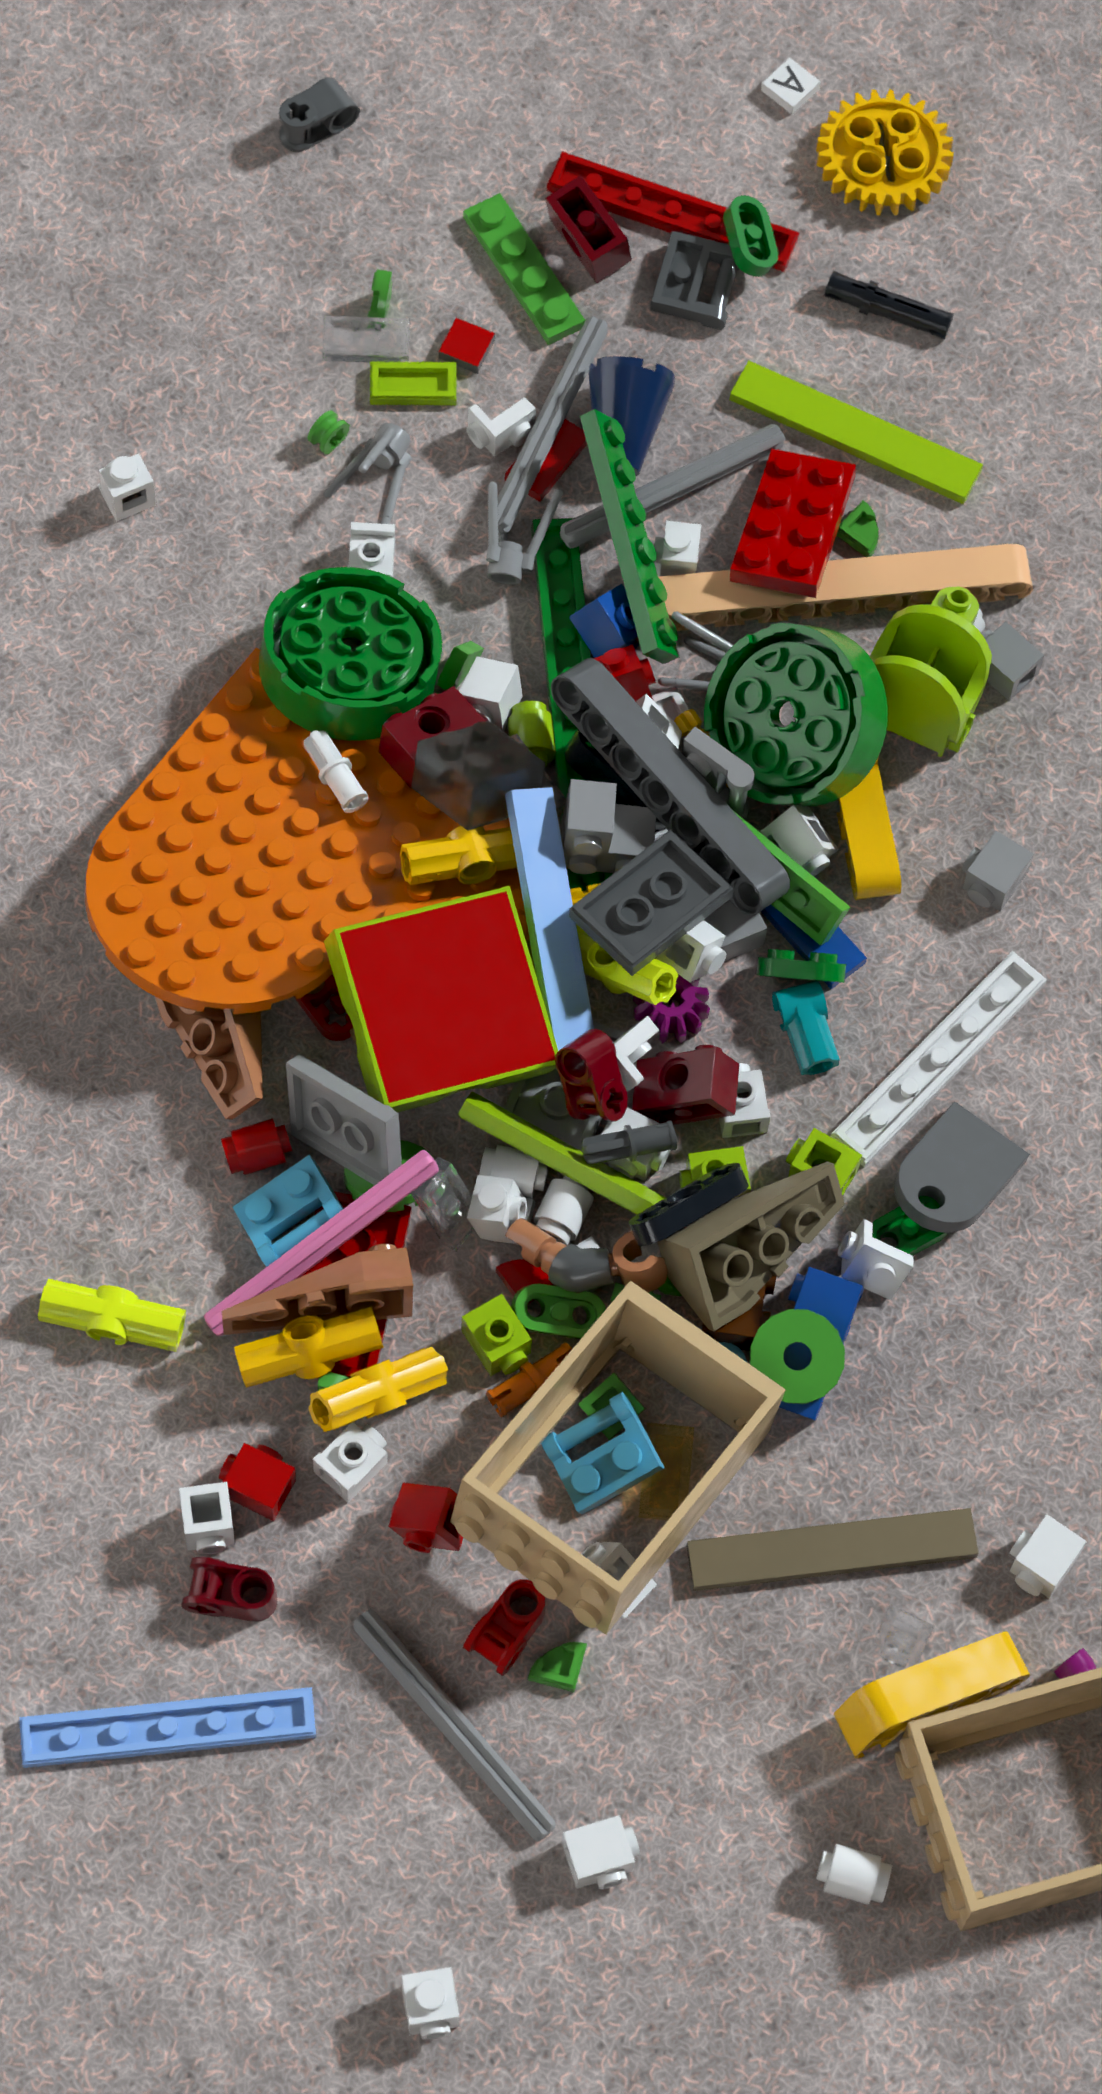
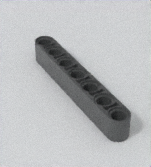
[551,658,790,915]

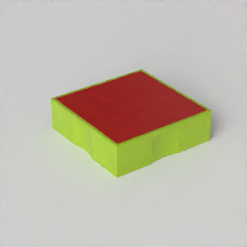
[324,886,558,1113]

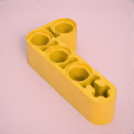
[836,756,901,900]
[833,1631,1031,1759]

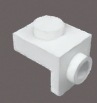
[466,397,536,457]
[838,1219,913,1300]

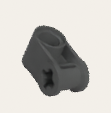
[279,77,360,152]

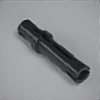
[824,270,954,340]

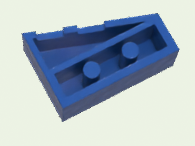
[779,1266,864,1421]

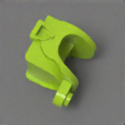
[870,587,992,758]

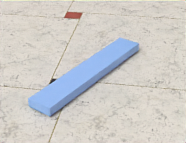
[505,787,594,1051]
[19,1687,316,1768]

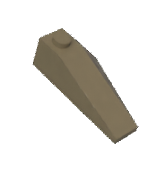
[657,1161,845,1331]

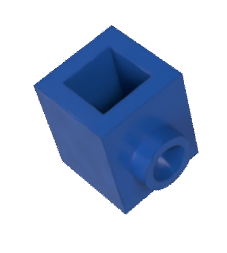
[569,584,640,658]

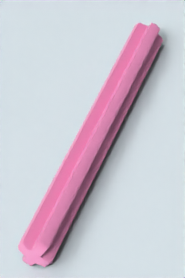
[204,1150,439,1336]

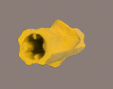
[399,824,517,885]
[234,1307,384,1388]
[308,1347,448,1432]

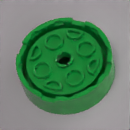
[259,567,442,741]
[704,623,888,807]

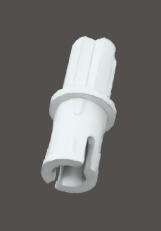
[304,730,369,813]

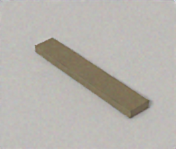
[686,1508,979,1591]

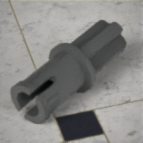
[582,1121,677,1165]

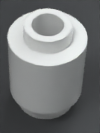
[479,1145,548,1199]
[533,1176,594,1245]
[816,1844,892,1905]

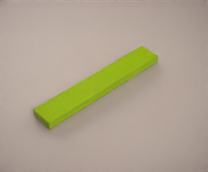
[729,360,983,505]
[458,1091,666,1215]

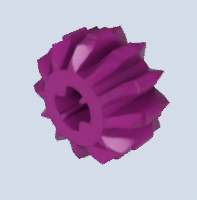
[633,974,710,1044]

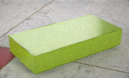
[370,362,456,405]

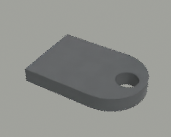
[894,1101,1030,1233]

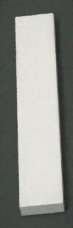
[831,951,1047,1168]

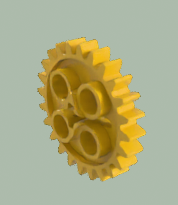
[816,89,954,215]

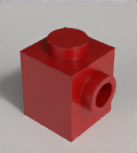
[593,644,656,701]
[218,1443,296,1522]
[388,1482,463,1553]

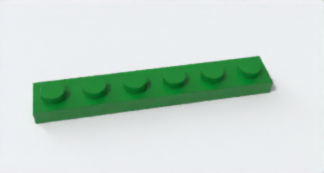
[580,409,679,664]

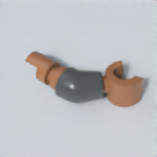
[505,1218,668,1293]

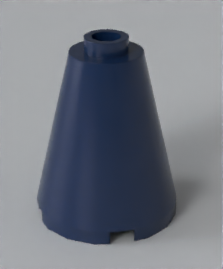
[588,356,675,476]

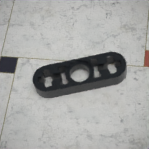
[629,1163,749,1246]

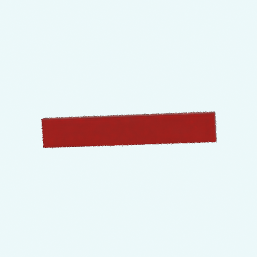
[547,151,800,272]

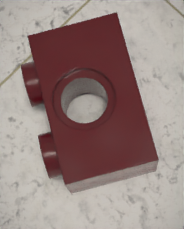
[545,175,632,284]
[378,686,487,788]
[632,1045,740,1125]

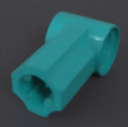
[772,980,840,1076]

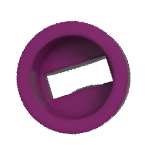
[1054,1648,1097,1679]

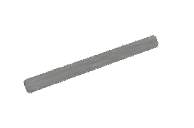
[497,316,608,533]
[559,424,785,548]
[353,1609,556,1841]

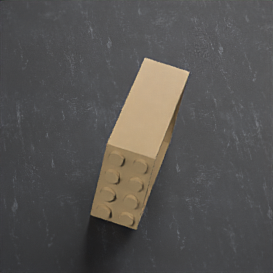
[450,1281,786,1635]
[895,1667,1102,1932]

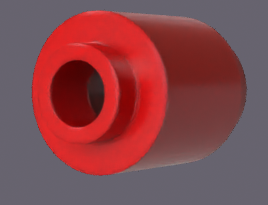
[221,1118,292,1175]

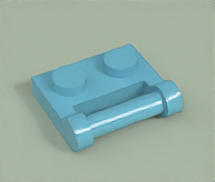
[232,1155,344,1267]
[541,1392,664,1514]

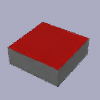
[438,318,495,374]

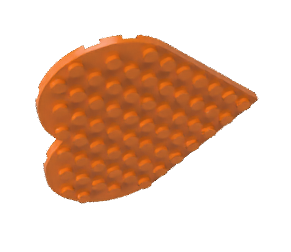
[85,647,529,1014]

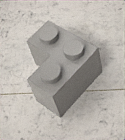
[561,779,656,874]

